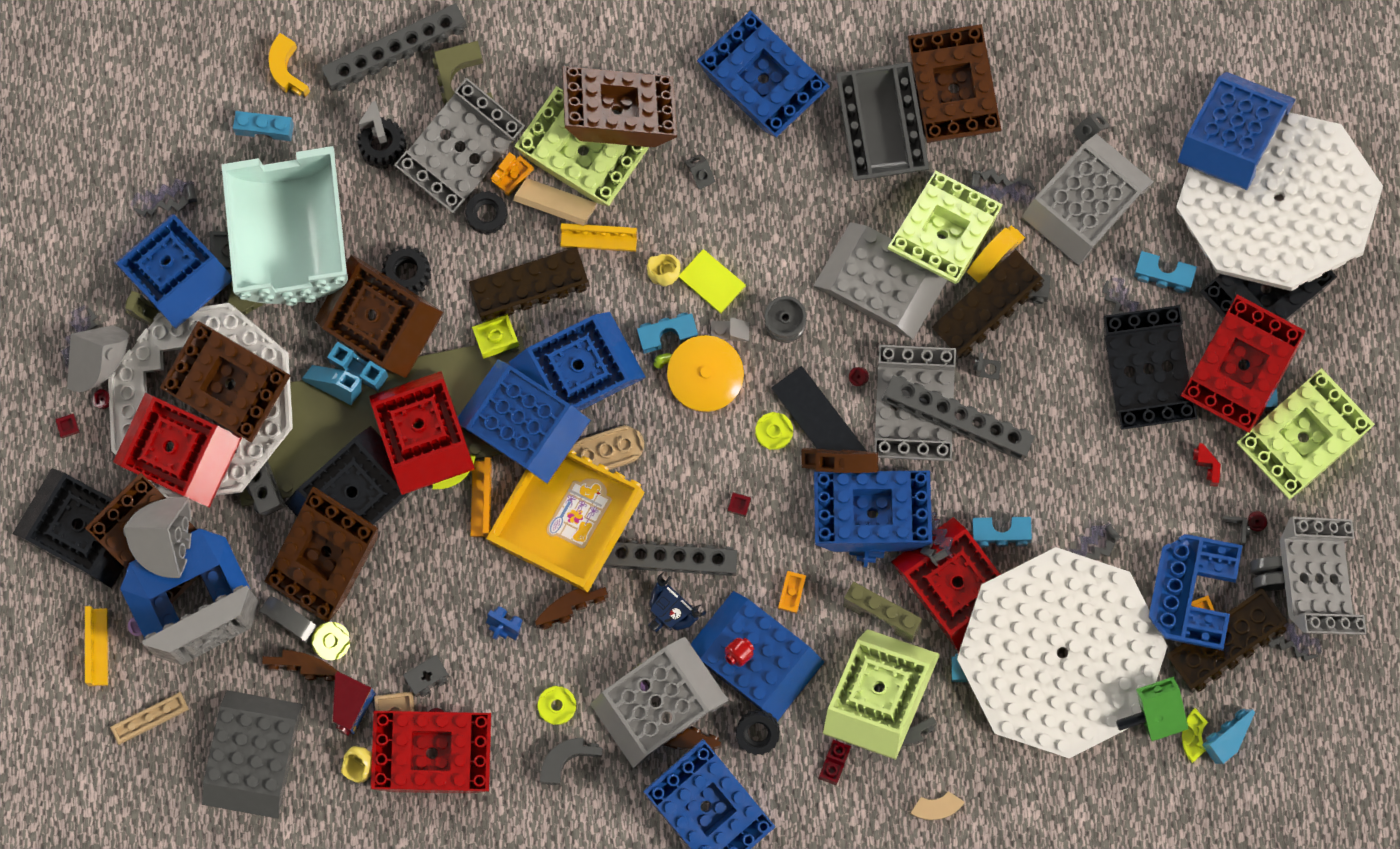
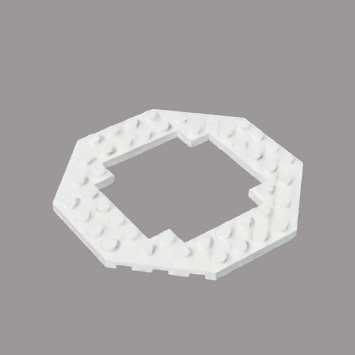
[108,303,293,498]

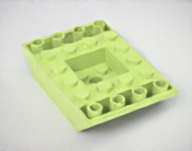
[514,86,649,206]
[887,170,1003,284]
[1237,368,1375,500]
[823,629,940,760]

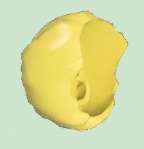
[646,254,681,287]
[341,746,372,784]

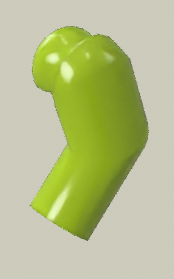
[654,353,672,369]

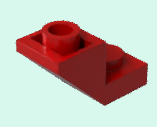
[1193,443,1221,487]

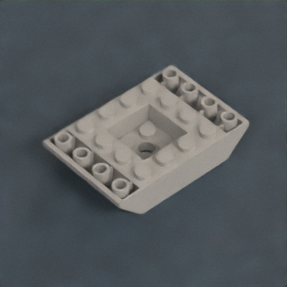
[142,585,259,665]

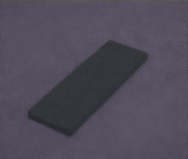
[771,366,867,452]

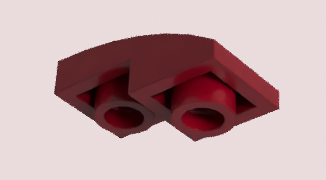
[818,739,851,786]

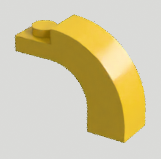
[269,33,310,97]
[967,225,1025,283]

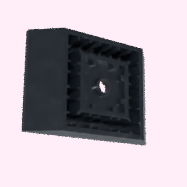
[1200,270,1337,321]
[285,426,413,554]
[12,468,124,589]

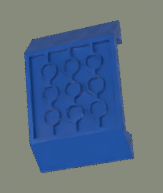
[1178,72,1296,190]
[458,360,591,484]

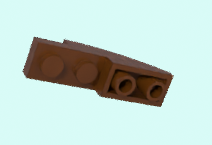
[801,448,878,473]
[535,587,608,630]
[262,650,339,682]
[664,726,722,751]

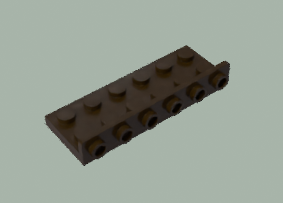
[469,247,590,322]
[932,249,1045,358]
[1166,588,1288,693]

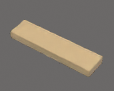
[110,692,189,745]

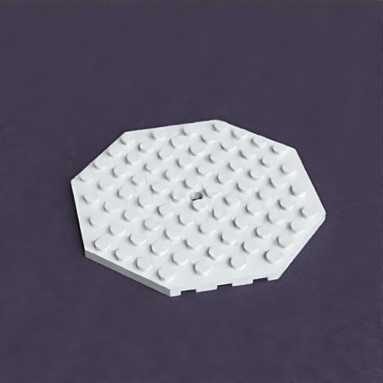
[1176,112,1383,291]
[957,547,1168,758]

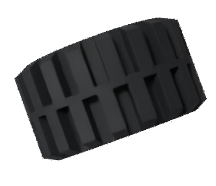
[357,117,406,169]
[382,246,431,295]

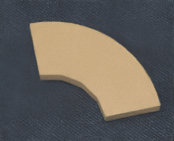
[910,791,965,820]

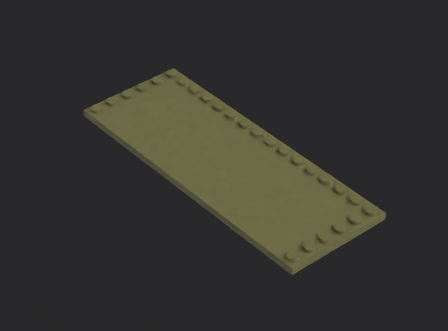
[239,336,525,507]

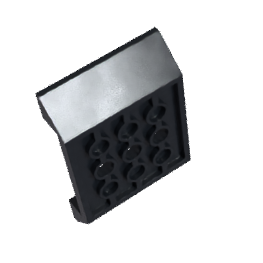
[1103,305,1197,430]

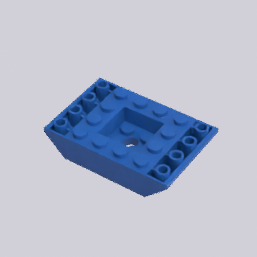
[697,10,830,138]
[114,214,232,329]
[509,312,646,411]
[814,471,932,552]
[643,739,775,849]

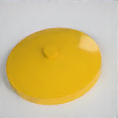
[667,335,744,412]

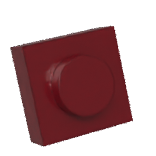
[55,413,80,438]
[727,492,751,517]

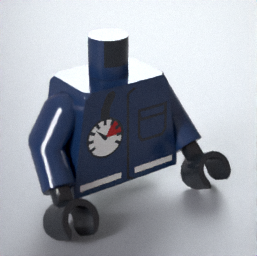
[648,572,706,633]

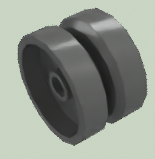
[764,296,807,343]
[1250,556,1285,591]

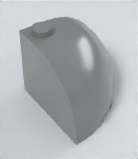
[67,325,129,392]
[123,497,192,578]

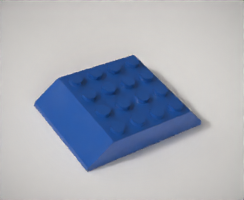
[691,591,824,722]

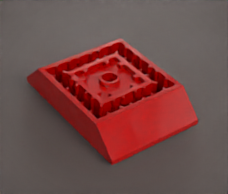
[1181,294,1306,433]
[369,371,475,495]
[113,392,242,508]
[891,517,1001,653]
[371,711,491,793]

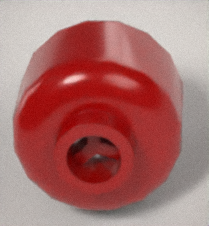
[725,638,754,667]

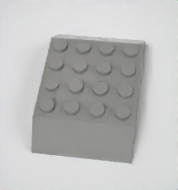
[813,222,947,340]

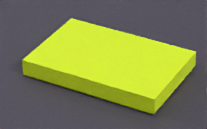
[678,249,746,314]

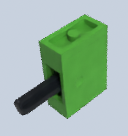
[1116,677,1189,741]

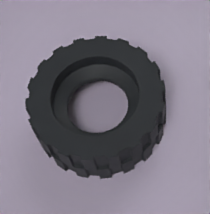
[465,191,508,235]
[736,709,780,755]

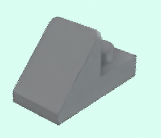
[359,101,387,143]
[711,318,749,341]

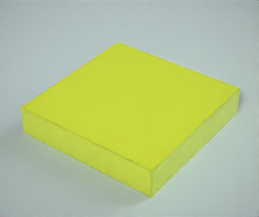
[472,314,519,359]

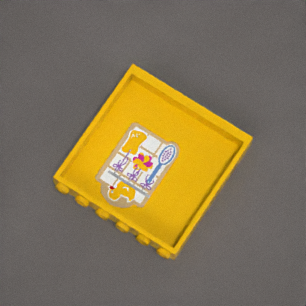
[486,450,645,593]

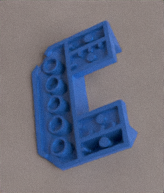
[120,528,250,639]
[1149,534,1243,650]

